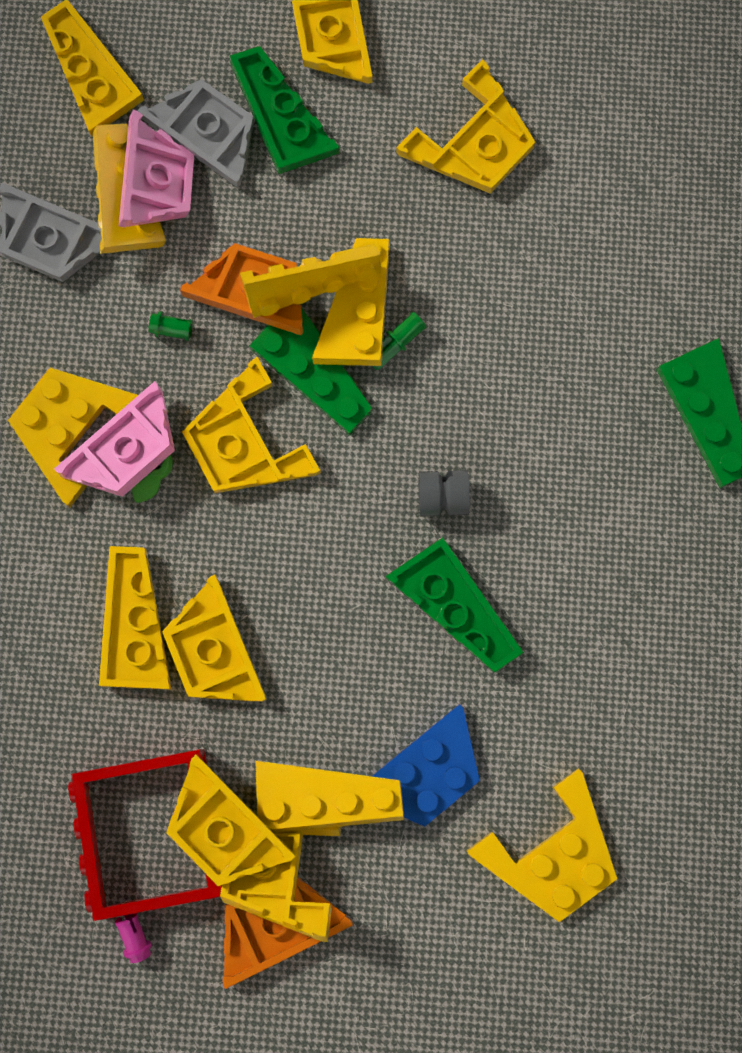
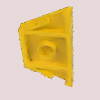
[292,0,373,84]
[162,575,267,702]
[166,755,296,886]

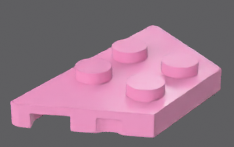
[119,110,194,227]
[54,381,175,497]

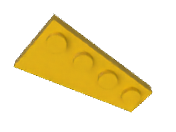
[41,0,144,137]

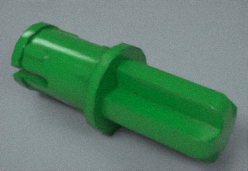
[372,312,427,370]

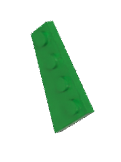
[229,46,340,174]
[249,307,372,436]
[656,338,742,488]
[385,537,524,673]

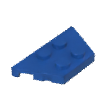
[371,704,480,827]

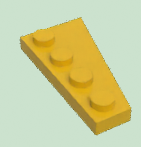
[93,124,166,254]
[312,238,390,366]
[240,244,381,318]
[99,546,172,690]
[255,760,404,833]

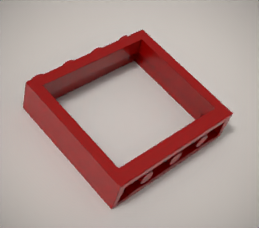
[68,749,222,921]

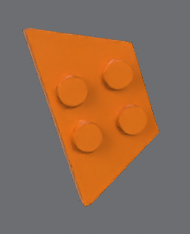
[180,243,303,336]
[223,877,353,989]

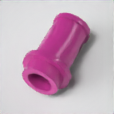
[115,913,152,963]

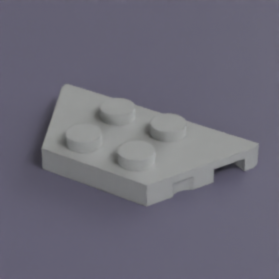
[138,79,254,188]
[0,183,101,282]

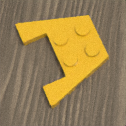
[396,59,535,194]
[182,357,321,493]
[8,367,138,508]
[466,768,617,922]
[220,826,341,942]

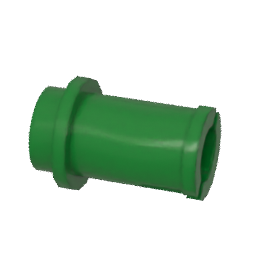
[148,311,193,341]

